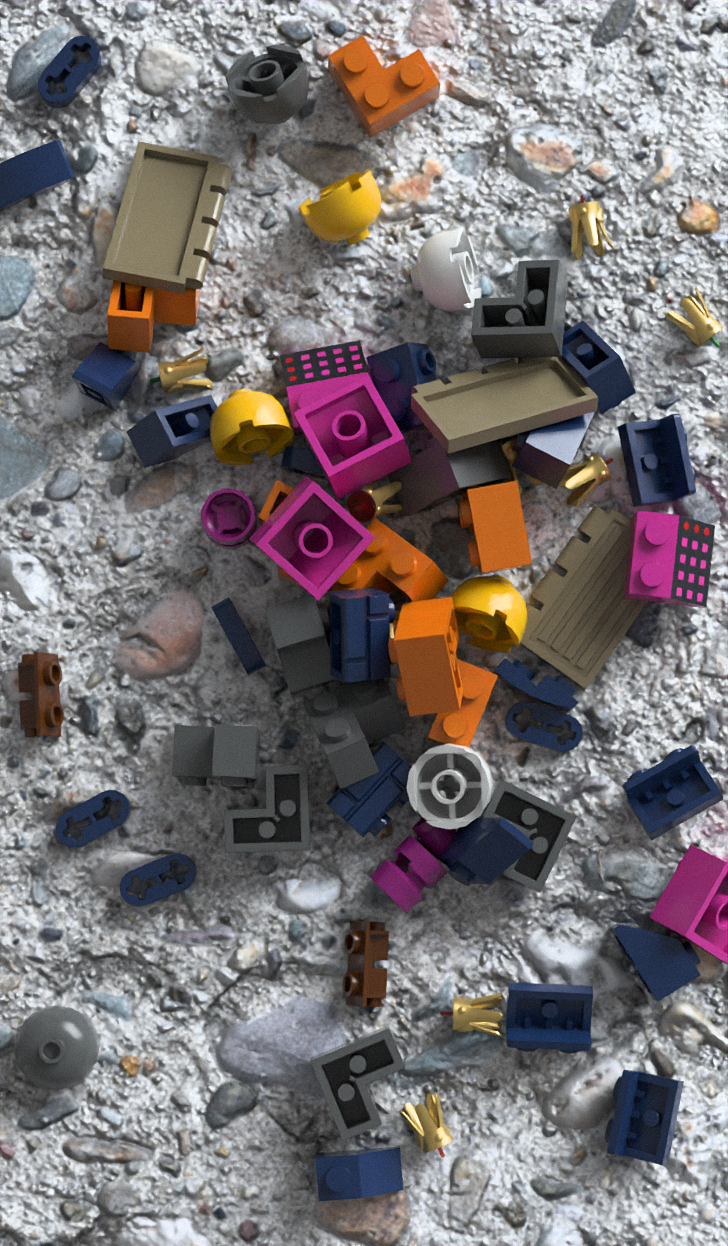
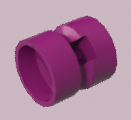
[201,489,257,549]
[369,835,448,914]

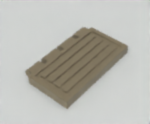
[103,142,232,294]
[411,357,598,454]
[520,506,648,690]

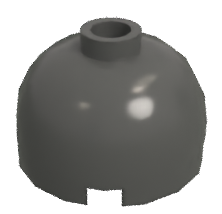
[226,45,310,124]
[14,1005,100,1091]

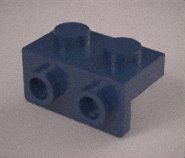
[367,342,436,434]
[617,414,696,507]
[622,745,723,841]
[505,982,593,1054]
[605,1069,684,1165]

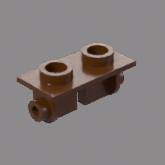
[17,652,64,738]
[342,920,389,1007]

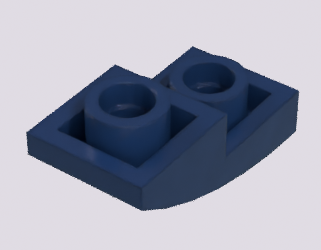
[0,140,76,211]
[493,658,579,711]

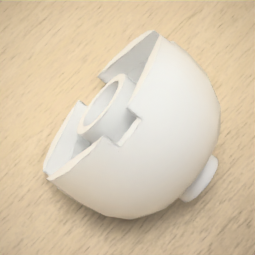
[411,227,481,312]
[407,743,493,830]

